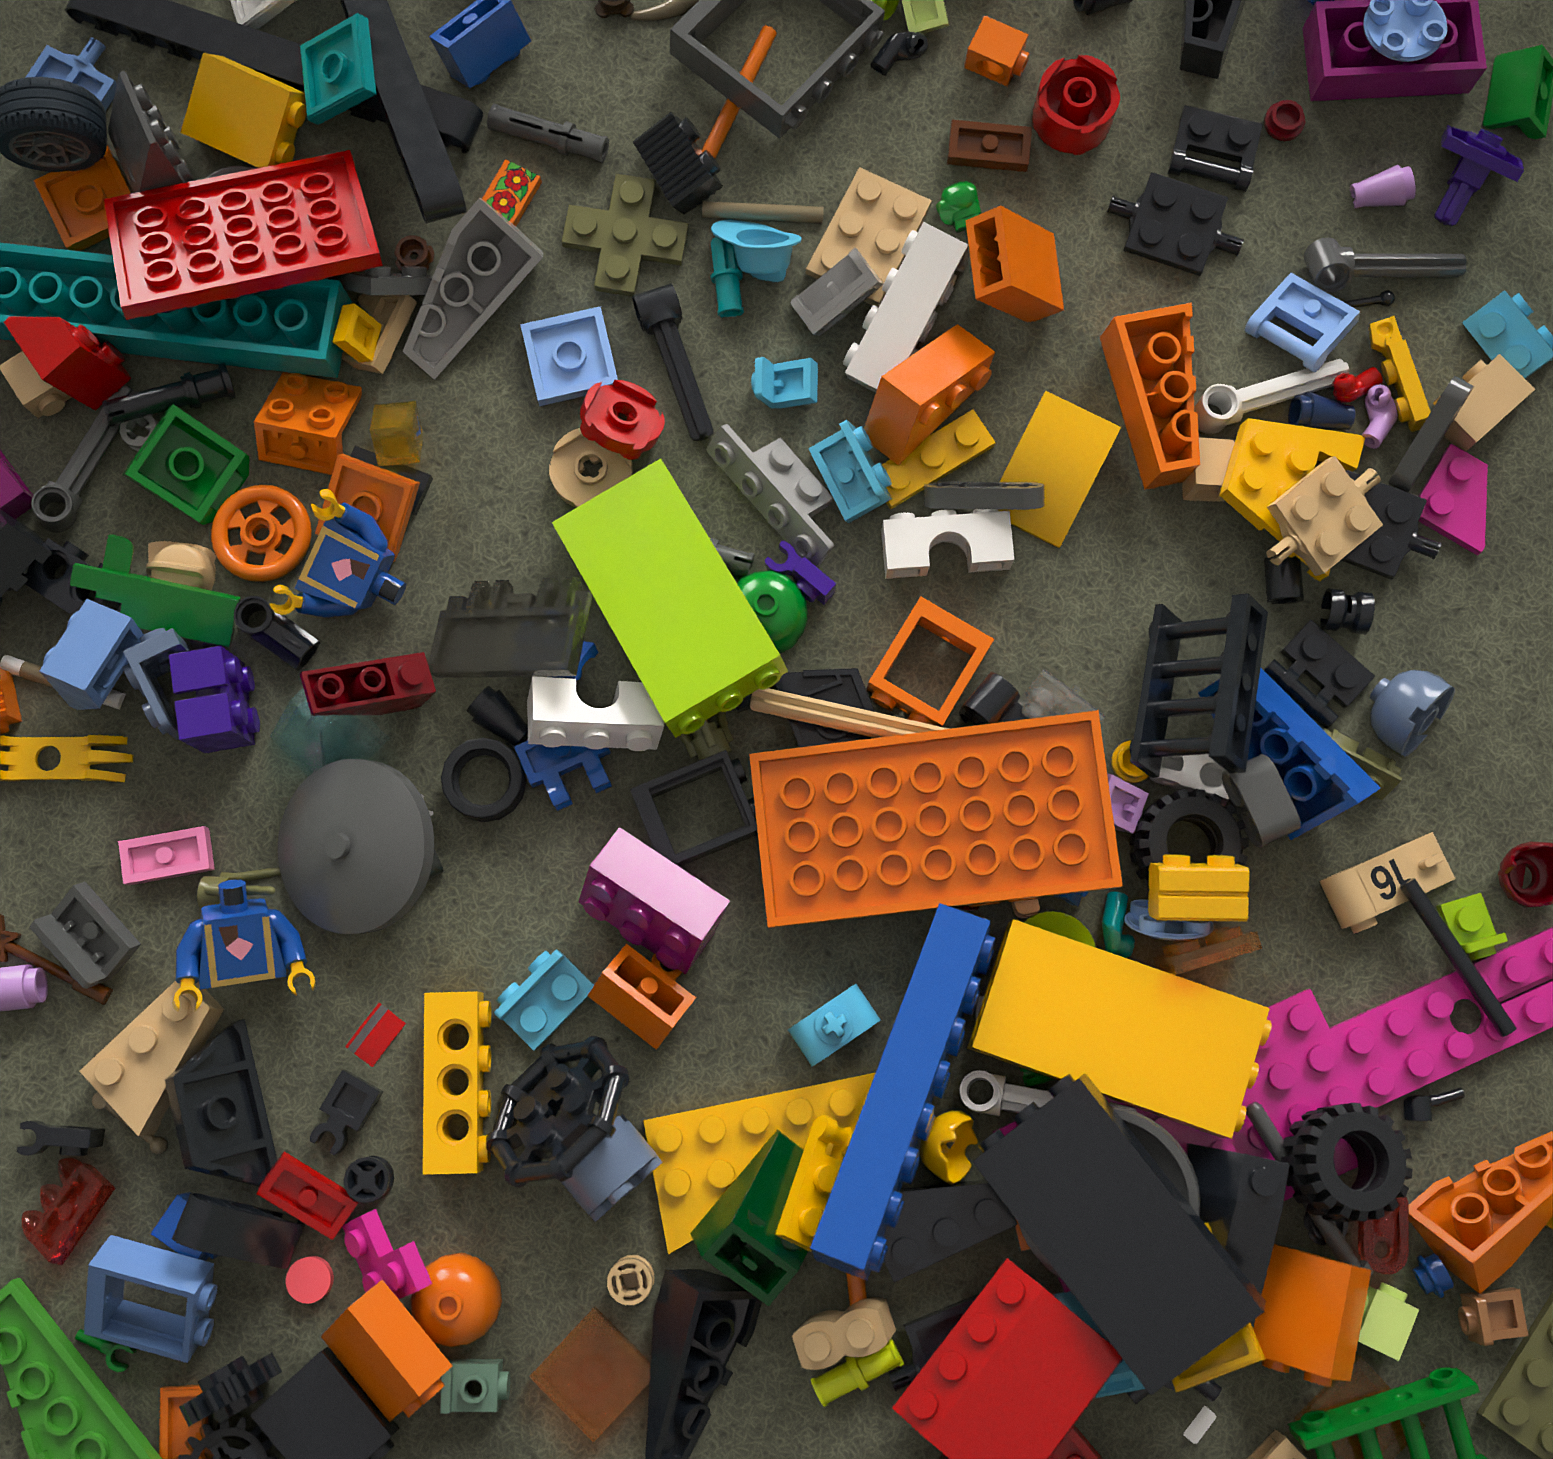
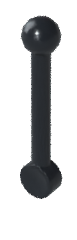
[1342,290,1395,308]

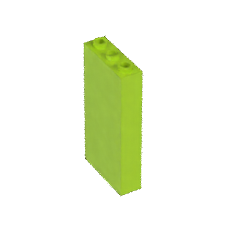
[552,459,789,738]

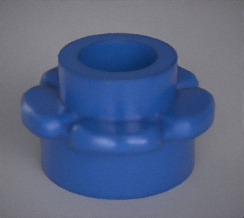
[1412,1253,1454,1298]

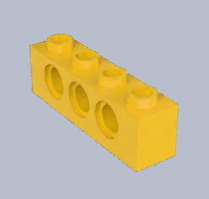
[423,992,492,1175]

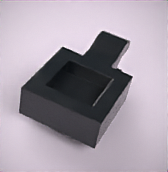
[17,1120,105,1156]

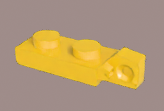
[1368,316,1431,432]

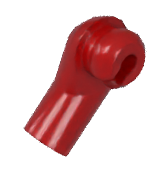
[1332,367,1383,403]

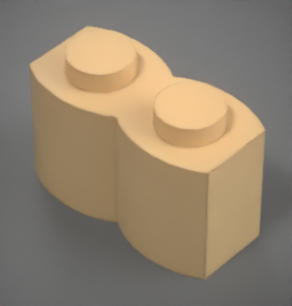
[792,1297,896,1370]

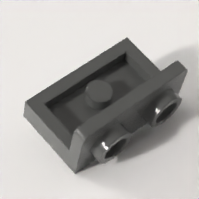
[30,882,141,989]

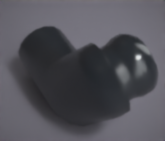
[870,32,928,76]

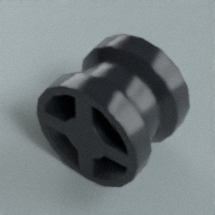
[344,1155,395,1203]

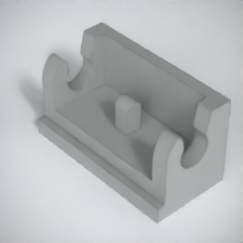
[790,248,883,336]

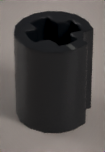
[1264,555,1304,604]

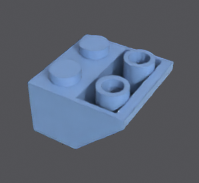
[39,599,144,710]

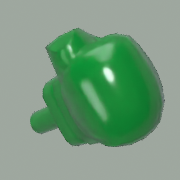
[936,181,982,237]

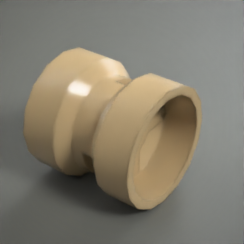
[607,1255,655,1305]

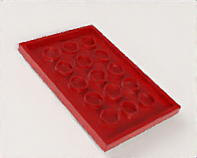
[104,150,383,320]

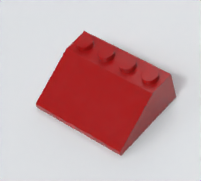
[892,1258,1123,1459]

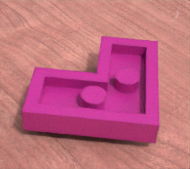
[342,1209,432,1299]

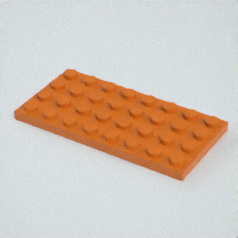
[749,710,1123,928]

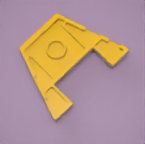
[1219,418,1366,581]

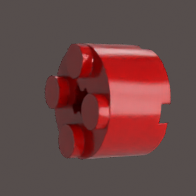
[1032,55,1120,155]

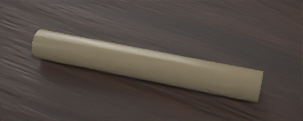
[702,201,824,223]

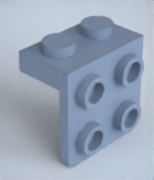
[123,628,191,740]

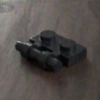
[1264,620,1375,728]

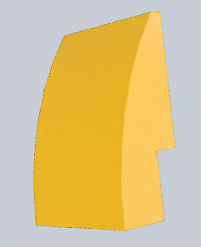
[998,391,1121,548]

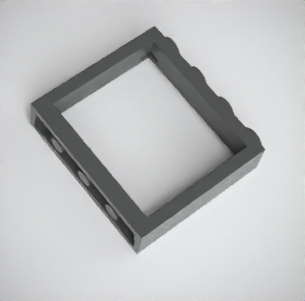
[670,0,885,139]

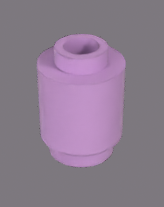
[0,964,48,1012]

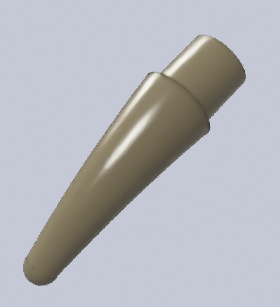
[630,0,699,21]

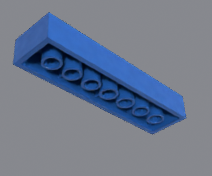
[810,903,996,1281]

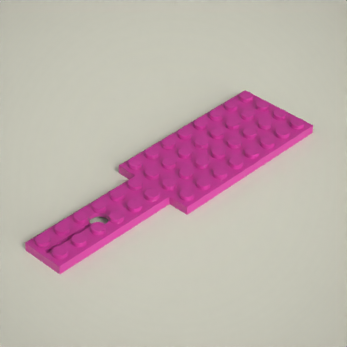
[992,927,1553,1293]

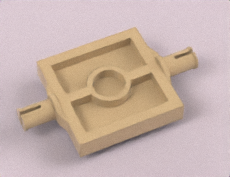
[1266,456,1383,576]

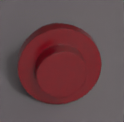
[1264,100,1305,141]

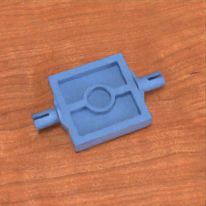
[25,37,117,111]

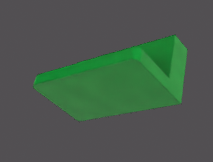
[1483,45,1553,139]

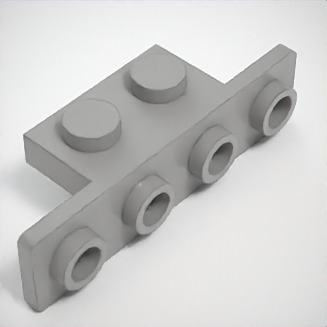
[706,424,834,568]

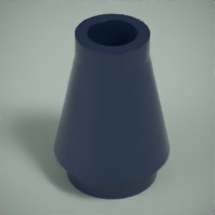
[1288,392,1355,430]

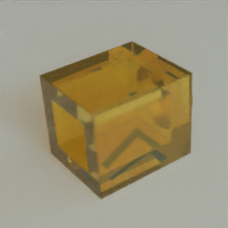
[370,401,423,466]

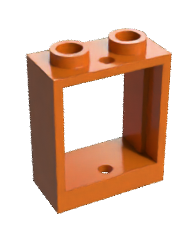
[867,596,994,727]

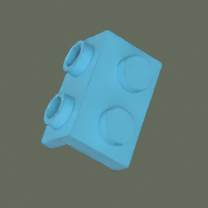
[1462,290,1553,379]
[809,420,892,523]

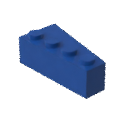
[1198,667,1381,840]

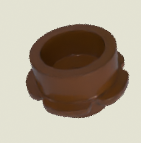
[394,235,435,272]

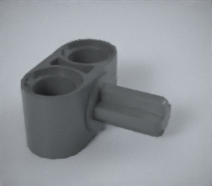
[1222,754,1301,848]

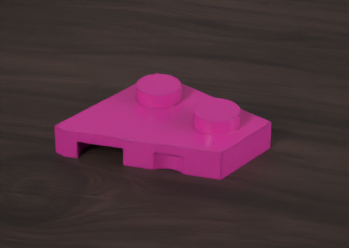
[1418,444,1488,556]

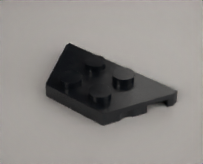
[165,1019,277,1187]

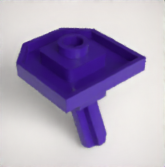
[1434,125,1524,226]

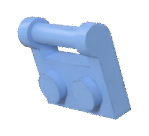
[1245,273,1360,372]

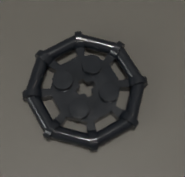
[486,1036,629,1188]

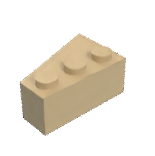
[80,981,224,1136]

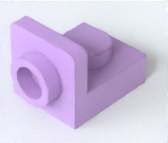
[1107,774,1149,834]

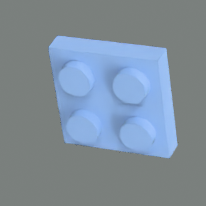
[520,306,618,406]

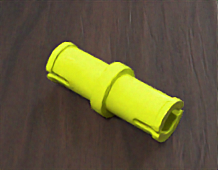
[811,1338,904,1407]

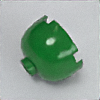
[737,571,808,654]

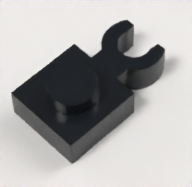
[310,1070,384,1155]

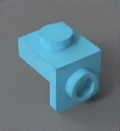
[751,357,818,408]

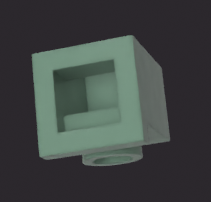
[440,1359,511,1414]

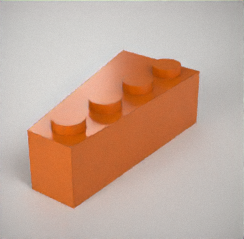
[1100,303,1200,490]

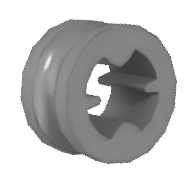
[120,415,158,451]

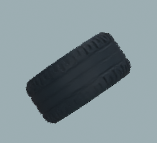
[0,77,107,172]

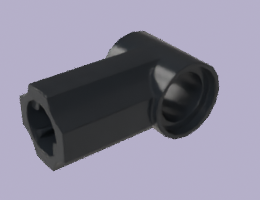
[234,596,320,671]

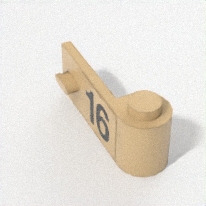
[1319,832,1455,934]

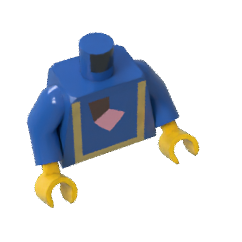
[269,489,406,617]
[172,880,316,1012]

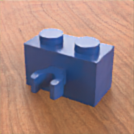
[429,0,531,88]

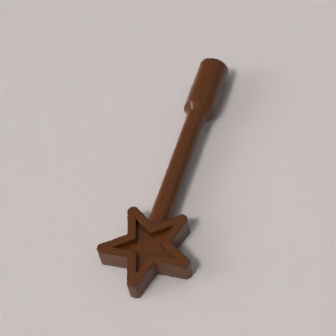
[0,914,113,1005]

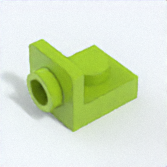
[1436,893,1508,961]

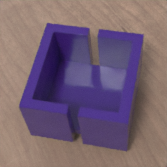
[169,646,260,753]

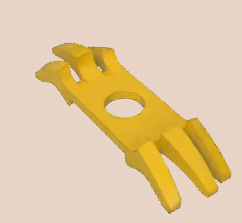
[0,735,134,782]

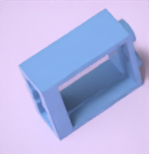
[84,1235,217,1363]

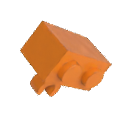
[588,943,696,1050]

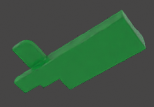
[70,534,241,647]

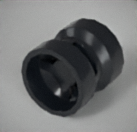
[1320,588,1375,635]

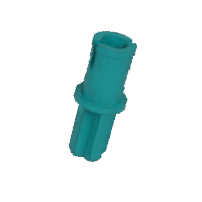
[710,236,744,318]

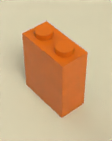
[966,205,1064,322]
[1253,1244,1372,1387]
[321,1280,452,1422]

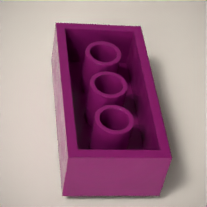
[1302,0,1487,101]

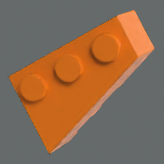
[864,324,995,466]

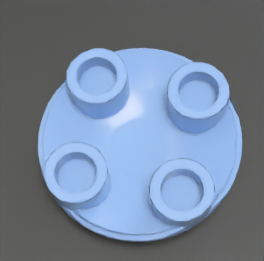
[1363,0,1447,62]
[1124,899,1214,941]

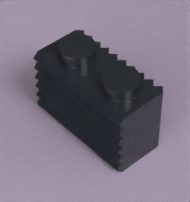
[633,112,723,214]

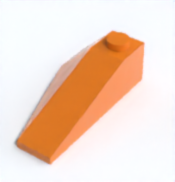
[1403,1131,1553,1294]

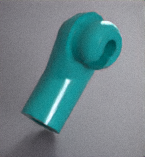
[1102,891,1135,958]

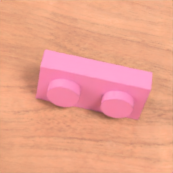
[118,826,215,885]

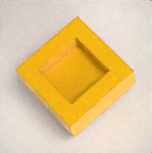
[332,303,382,363]

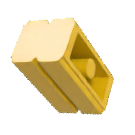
[1148,855,1249,922]

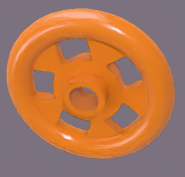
[211,485,312,582]

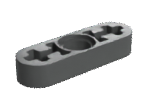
[1389,376,1474,492]
[924,481,1045,510]

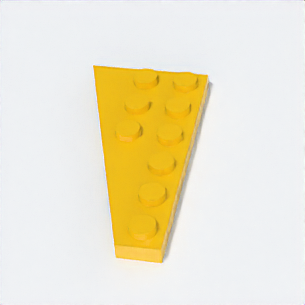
[643,1072,876,1254]

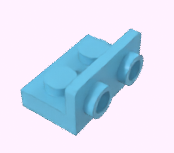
[494,949,594,1051]

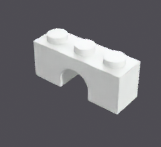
[881,509,1015,579]
[527,676,664,751]

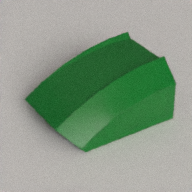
[123,404,249,525]

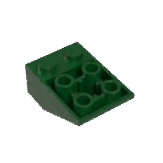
[690,1129,808,1306]

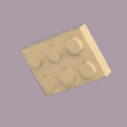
[806,167,932,307]

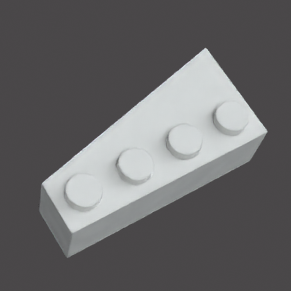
[843,222,969,393]

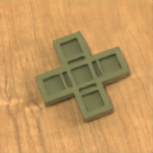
[562,174,689,297]

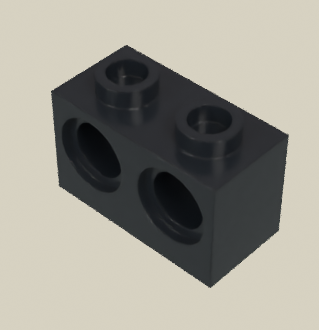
[25,538,121,615]

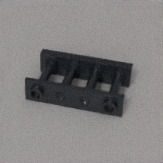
[1130,593,1268,778]

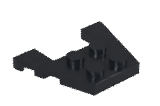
[736,668,875,748]

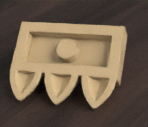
[342,294,417,374]

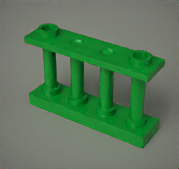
[1288,1367,1487,1459]

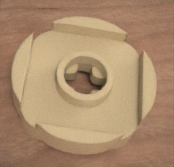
[549,428,633,508]

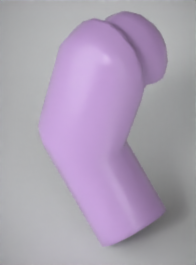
[1362,384,1398,449]

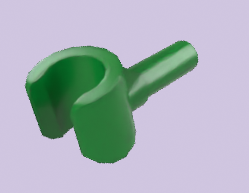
[75,1329,137,1372]

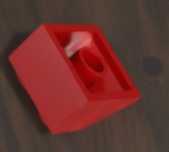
[4,316,131,411]

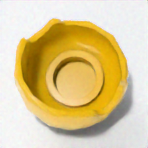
[919,1110,978,1185]

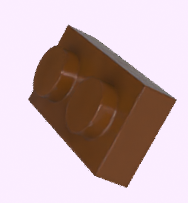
[947,119,1032,172]

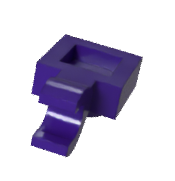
[765,541,836,605]

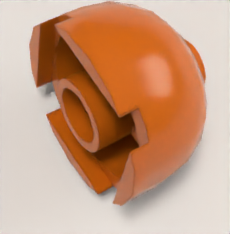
[410,1253,502,1347]

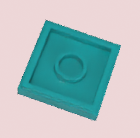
[300,13,376,125]

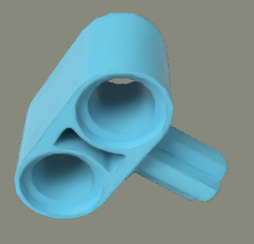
[788,983,881,1067]

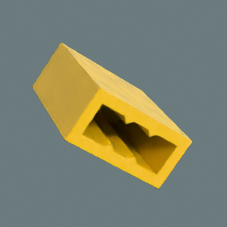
[180,53,307,168]

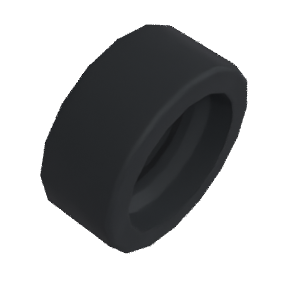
[441,738,527,822]

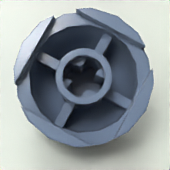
[1370,670,1455,756]

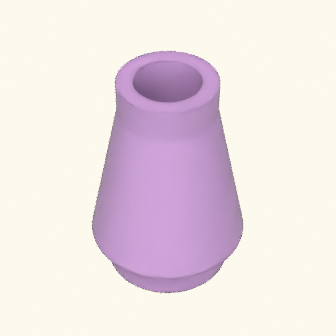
[1350,165,1416,209]

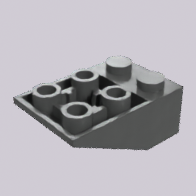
[107,70,195,193]

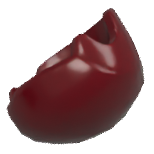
[1498,842,1553,907]

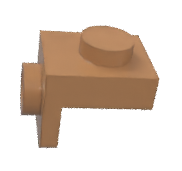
[1458,1287,1528,1346]

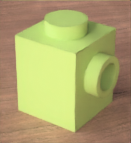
[1358,1282,1419,1361]

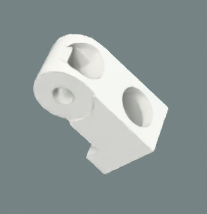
[1150,754,1229,806]

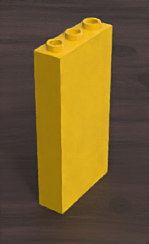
[967,919,1271,1139]

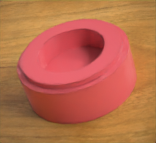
[286,1256,334,1304]

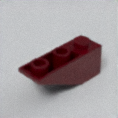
[300,652,436,716]

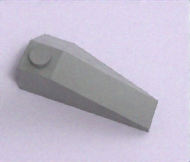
[403,198,543,380]

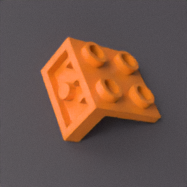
[254,372,362,475]

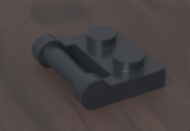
[1167,105,1263,192]

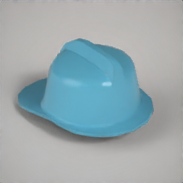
[711,219,802,282]

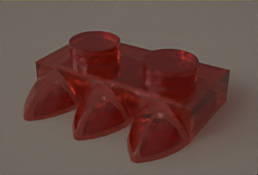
[22,1158,116,1266]

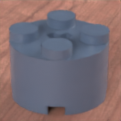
[560,1114,663,1222]

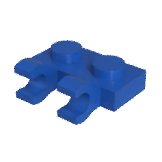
[514,741,612,811]

